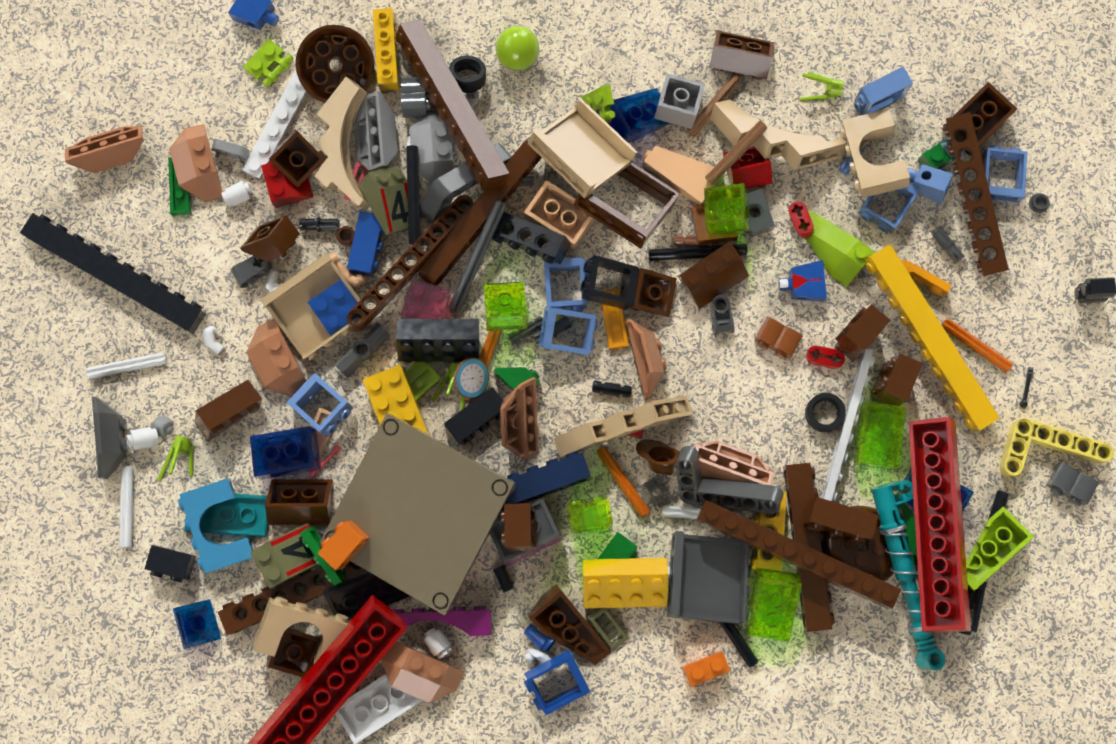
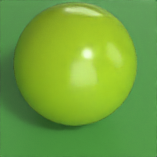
[495,26,540,71]

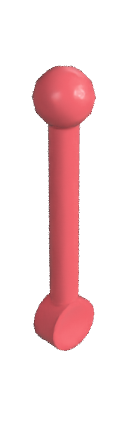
[309,445,341,479]

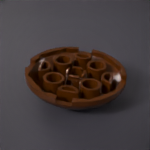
[295,24,375,103]
[821,505,894,582]

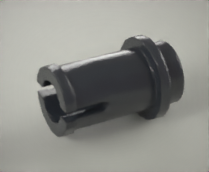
[493,565,515,593]

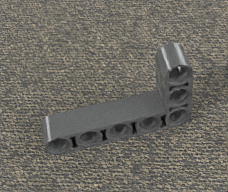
[420,143,512,225]
[676,446,784,514]

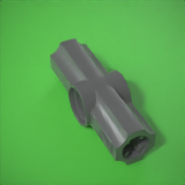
[335,323,391,378]

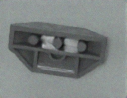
[91,396,129,479]

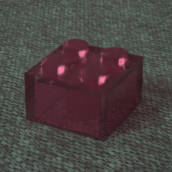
[400,279,452,319]

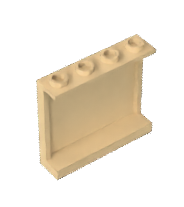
[528,98,637,199]
[260,253,366,360]

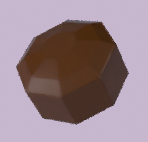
[336,226,355,247]

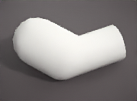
[265,270,279,293]
[202,326,225,355]
[524,648,551,664]

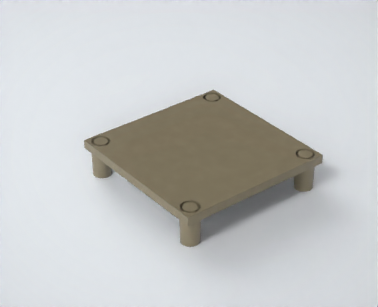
[320,413,516,615]

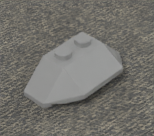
[355,91,398,171]
[409,111,453,185]

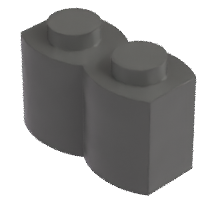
[401,77,431,118]
[1047,462,1099,506]

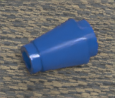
[524,624,555,653]

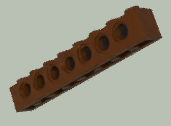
[943,112,1009,276]
[218,561,369,635]

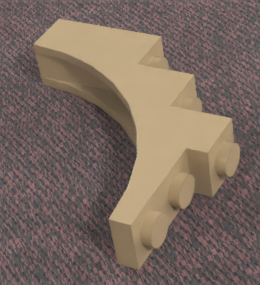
[314,77,370,209]

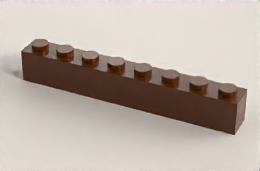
[783,463,835,632]

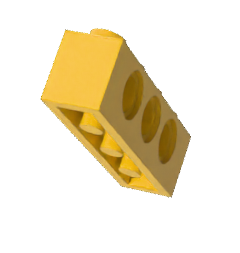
[373,8,400,92]
[751,492,787,576]

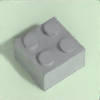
[654,73,705,129]

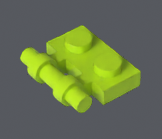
[243,39,294,88]
[581,85,615,123]

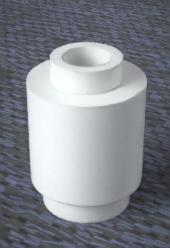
[222,181,253,207]
[126,427,158,451]
[423,627,452,660]

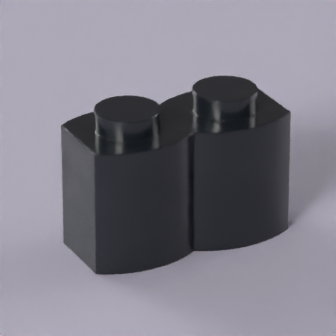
[1074,277,1116,304]

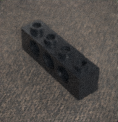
[492,212,571,265]

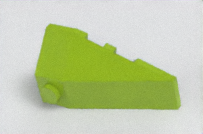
[801,209,875,288]
[966,507,1034,591]

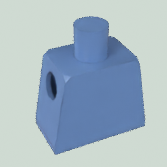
[907,165,953,204]

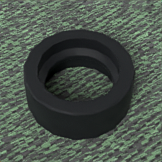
[449,55,486,93]
[805,393,846,432]

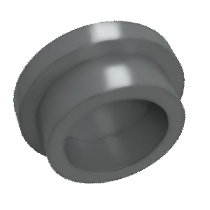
[1029,193,1050,213]

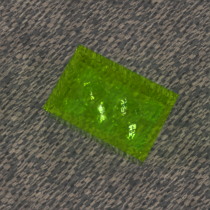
[853,401,906,471]
[567,496,613,534]
[745,568,802,642]

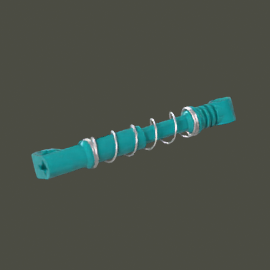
[871,480,945,670]

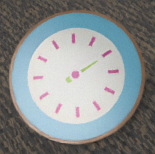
[454,358,489,399]

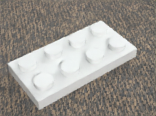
[336,674,423,744]

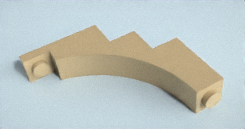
[710,99,847,170]
[554,395,693,458]

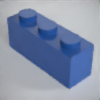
[347,211,386,277]

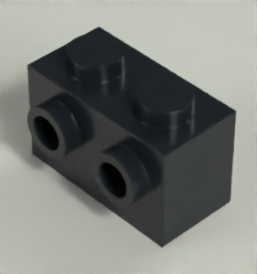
[144,545,196,583]

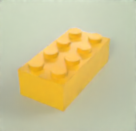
[363,364,431,436]
[583,558,668,608]

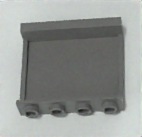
[667,531,752,624]

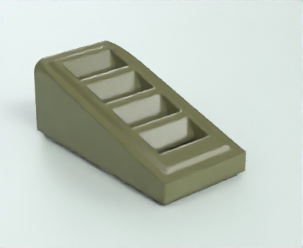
[586,608,629,651]

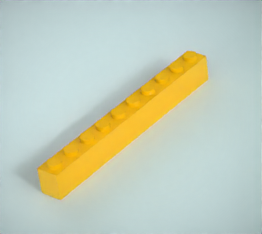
[864,244,1000,431]

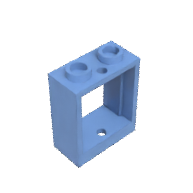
[854,66,913,115]
[979,146,1028,203]
[858,183,921,233]
[544,257,587,312]
[538,306,598,355]
[287,373,354,438]

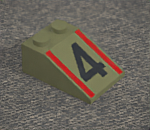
[357,166,408,235]
[250,523,318,591]

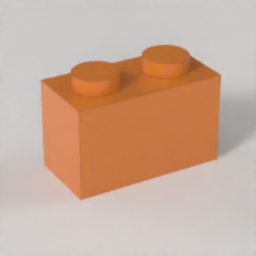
[318,520,370,570]
[682,651,730,687]

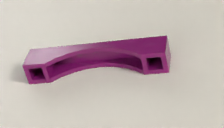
[392,606,492,636]

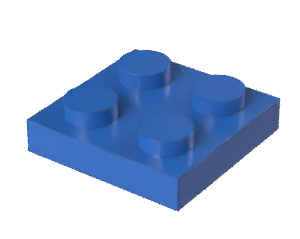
[307,280,357,336]

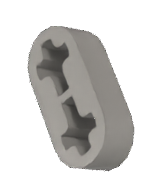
[211,139,250,161]

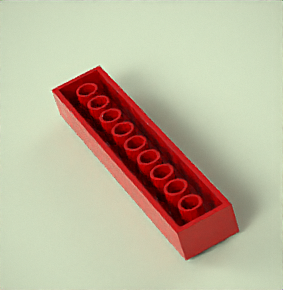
[908,417,971,633]
[247,595,407,744]

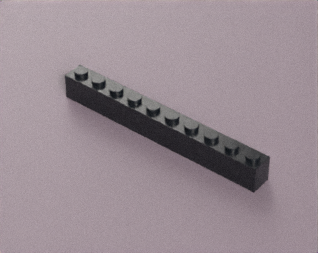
[20,213,206,334]

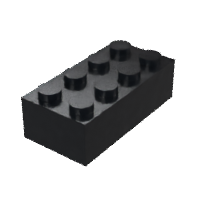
[396,319,479,363]

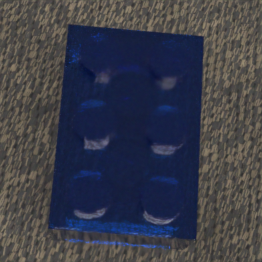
[250,426,321,480]

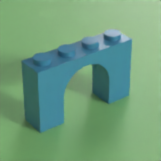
[178,478,254,574]

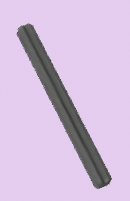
[448,200,507,313]

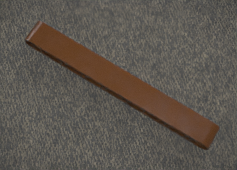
[418,137,542,288]
[347,194,473,332]

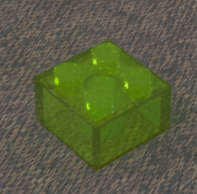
[704,183,750,235]
[483,281,527,331]

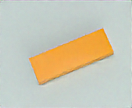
[601,288,629,350]

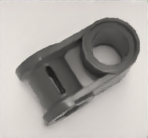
[231,256,272,288]
[710,295,735,336]

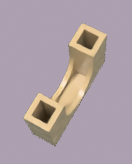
[840,108,910,198]
[253,597,350,664]

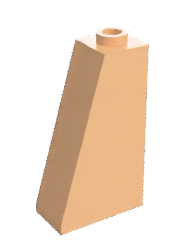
[642,146,725,206]

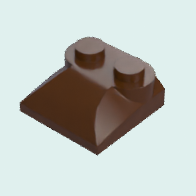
[630,268,677,317]
[266,627,321,678]

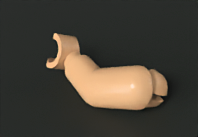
[329,252,365,288]

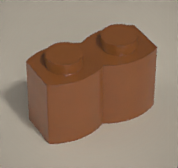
[754,316,803,360]

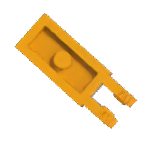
[902,259,952,296]

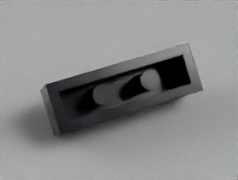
[444,387,503,445]

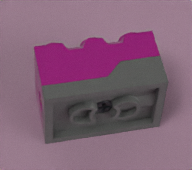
[490,498,564,566]

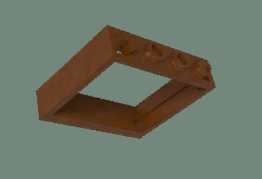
[574,163,680,249]

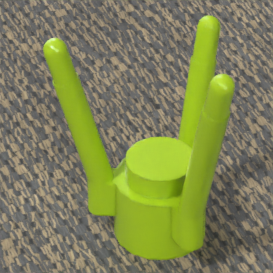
[799,72,844,101]
[432,363,465,411]
[157,436,194,481]

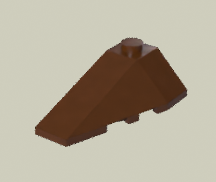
[528,584,611,665]

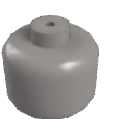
[152,416,174,437]

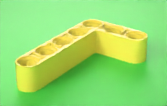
[999,418,1114,477]

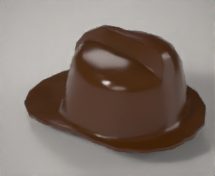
[636,439,680,475]

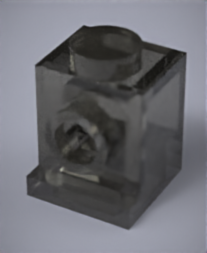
[640,475,671,508]

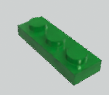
[300,526,347,586]

